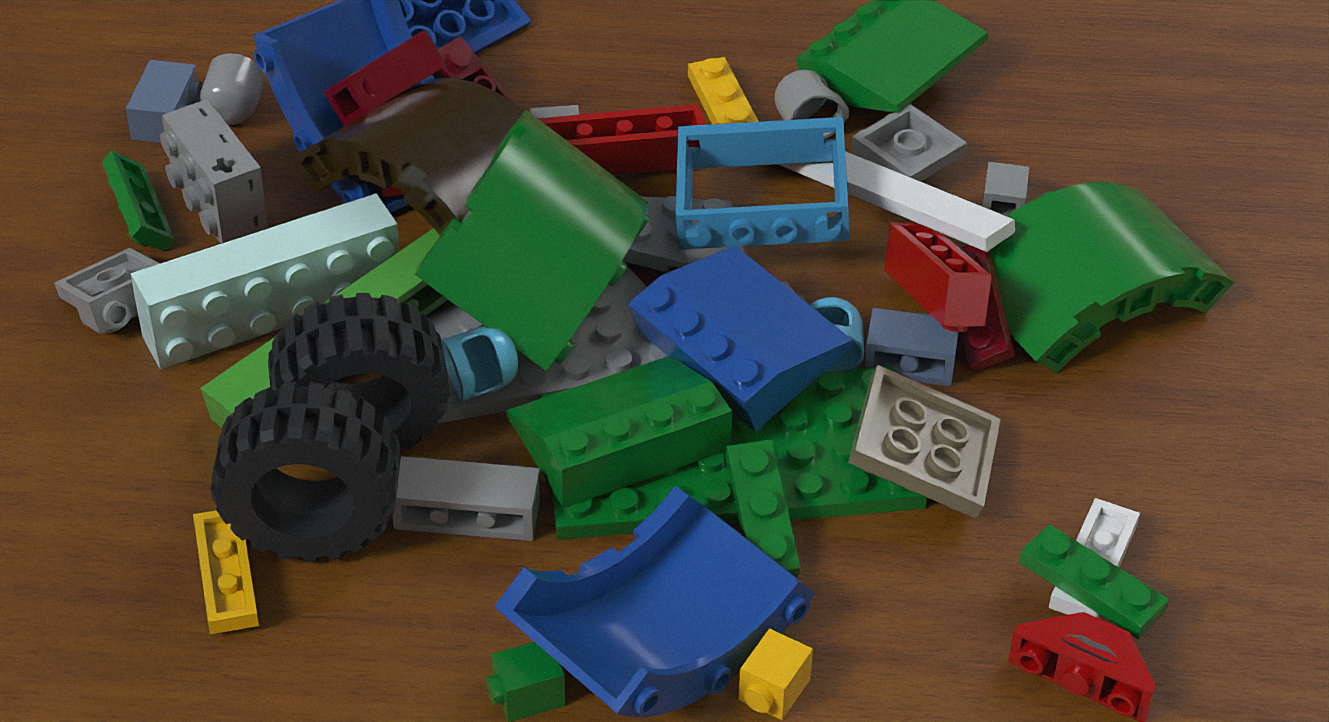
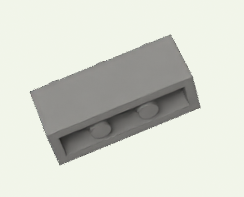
[393,456,541,541]

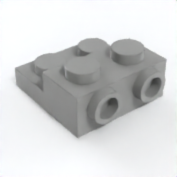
[851,104,967,182]
[54,248,160,333]

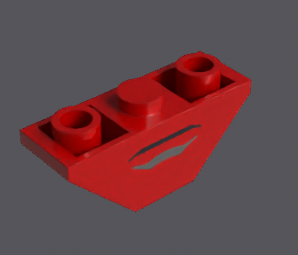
[1008,612,1156,722]

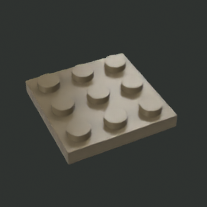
[848,365,1001,518]

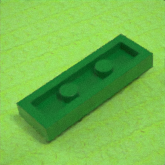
[102,150,175,252]
[725,439,801,576]
[1019,524,1169,640]

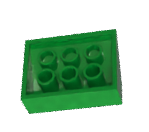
[796,0,989,113]
[506,356,732,508]

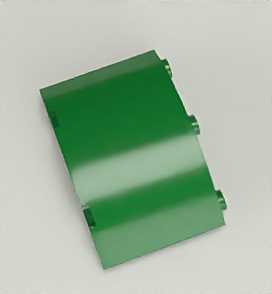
[415,109,651,371]
[964,182,1235,373]

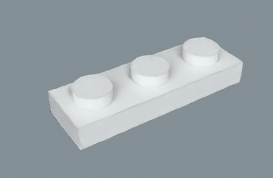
[1049,498,1140,618]

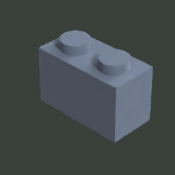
[126,60,203,143]
[864,308,958,387]

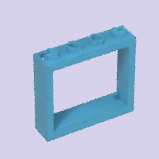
[676,117,850,250]

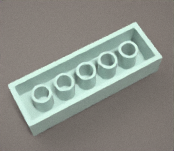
[130,193,399,370]

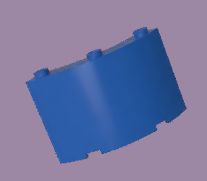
[253,0,434,213]
[494,486,816,718]

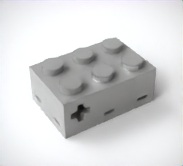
[160,99,269,244]

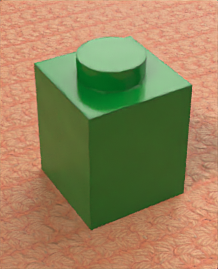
[485,642,565,722]

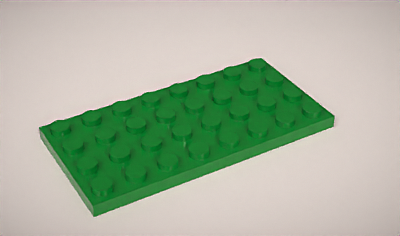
[540,366,927,540]

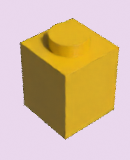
[738,628,813,720]

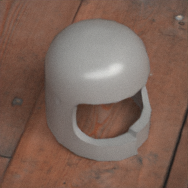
[200,53,265,125]
[774,69,849,139]

